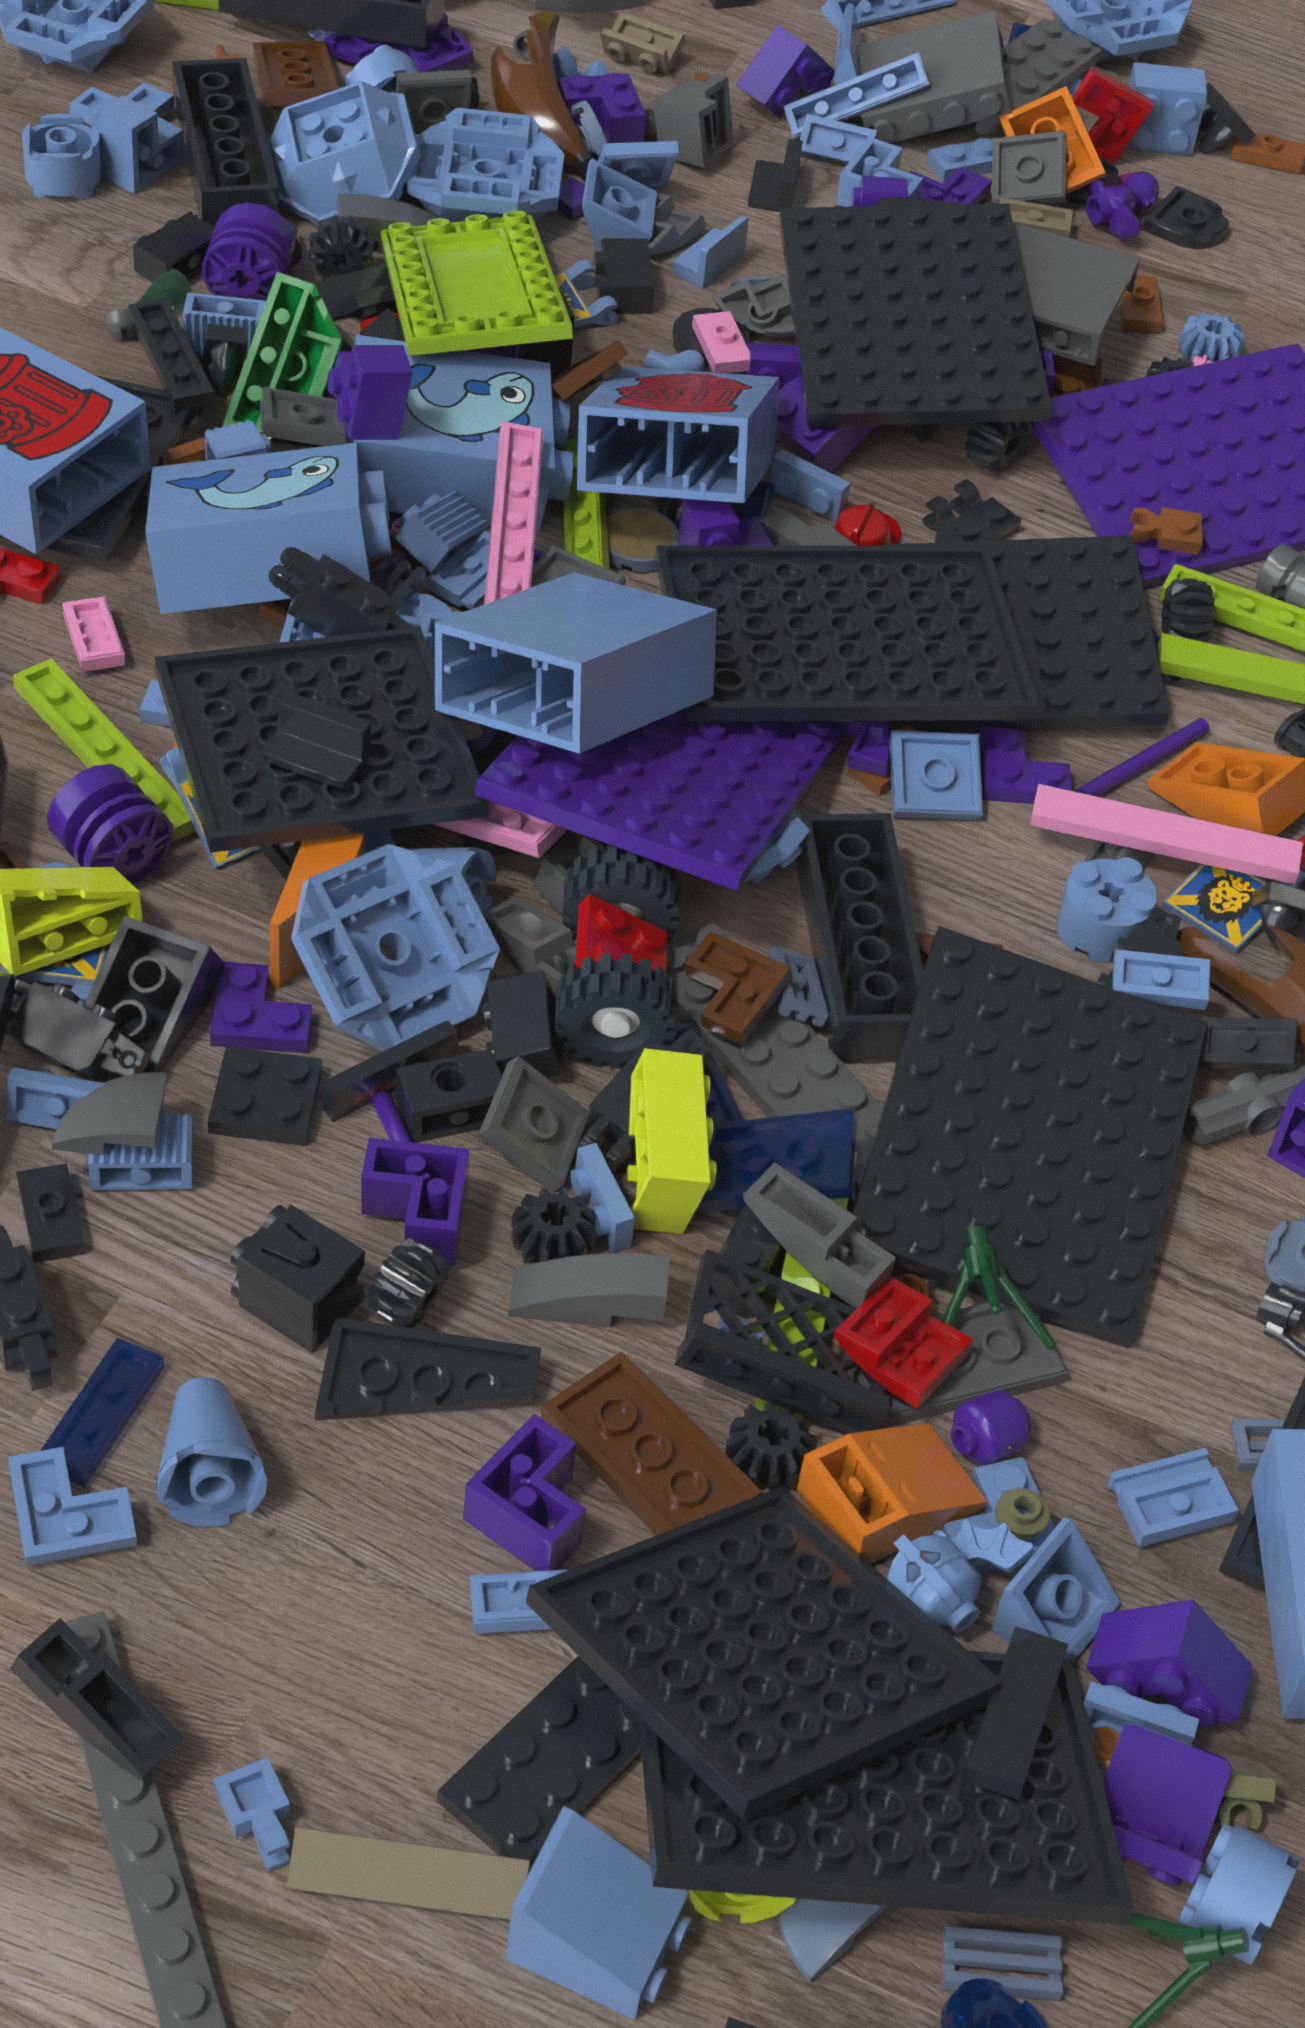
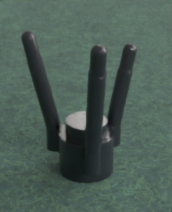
[1256,1282,1305,1361]

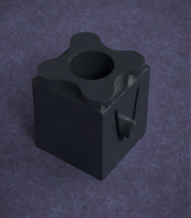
[230,1204,365,1353]

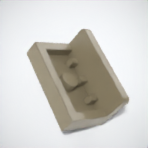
[600,12,686,76]

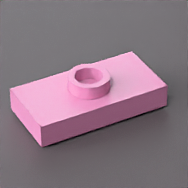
[692,311,750,373]
[62,596,125,672]

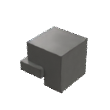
[653,74,734,168]

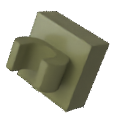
[1215,1772,1276,1829]

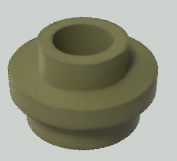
[995,1488,1050,1541]

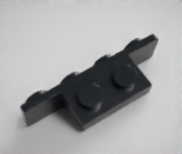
[310,264,396,319]

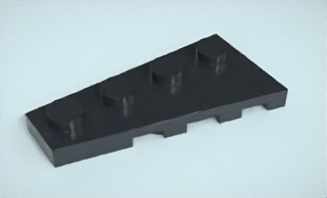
[315,1317,541,1421]

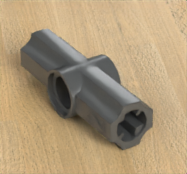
[1183,1063,1305,1146]

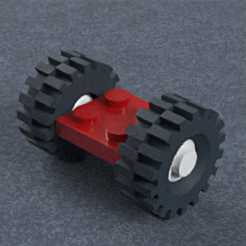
[555,845,681,1069]

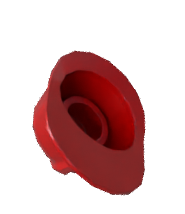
[833,503,901,546]

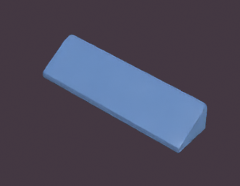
[821,0,957,31]
[833,3,863,84]
[784,52,930,140]

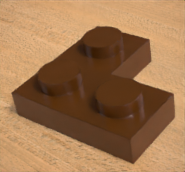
[685,932,792,1045]

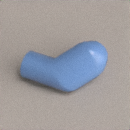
[644,349,705,372]

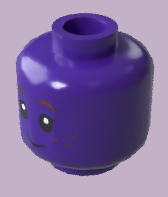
[951,1390,1031,1466]

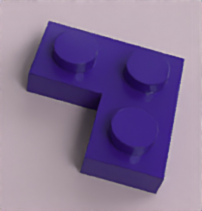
[909,167,992,204]
[979,726,1072,804]
[210,962,312,1053]

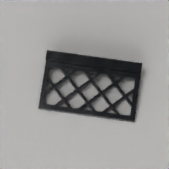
[674,1249,890,1433]

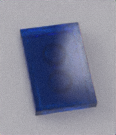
[701,1108,857,1212]

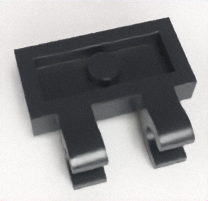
[922,479,1021,543]

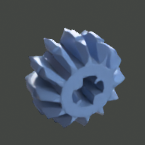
[1178,312,1245,362]

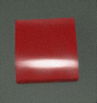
[834,1277,974,1409]

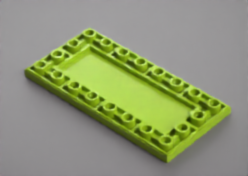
[380,211,573,356]

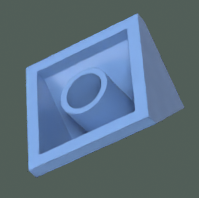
[582,158,657,251]
[991,1518,1121,1663]

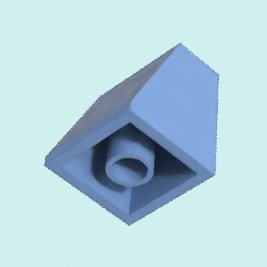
[505,1806,692,2020]

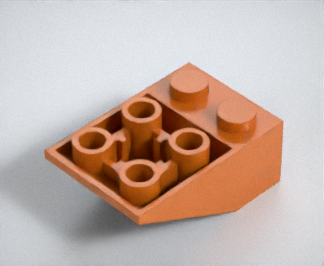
[797,1423,988,1564]

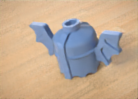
[888,1520,1034,1633]

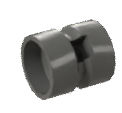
[1256,543,1305,609]

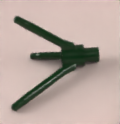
[942,1226,1055,1349]
[1128,1912,1249,2028]

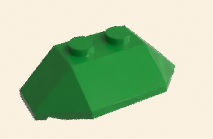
[222,272,343,432]

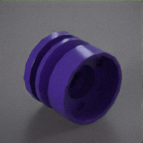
[202,203,295,301]
[47,764,173,884]

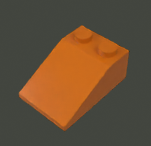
[999,86,1106,193]
[1147,742,1305,836]
[270,833,364,989]

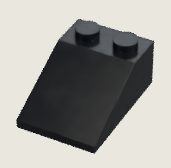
[83,916,225,1073]

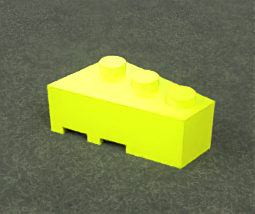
[0,867,143,976]
[627,1048,716,1234]

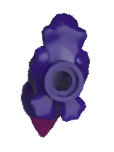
[1086,171,1160,240]

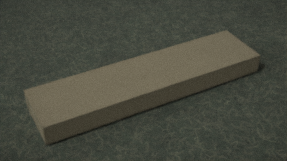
[286,1827,530,1920]

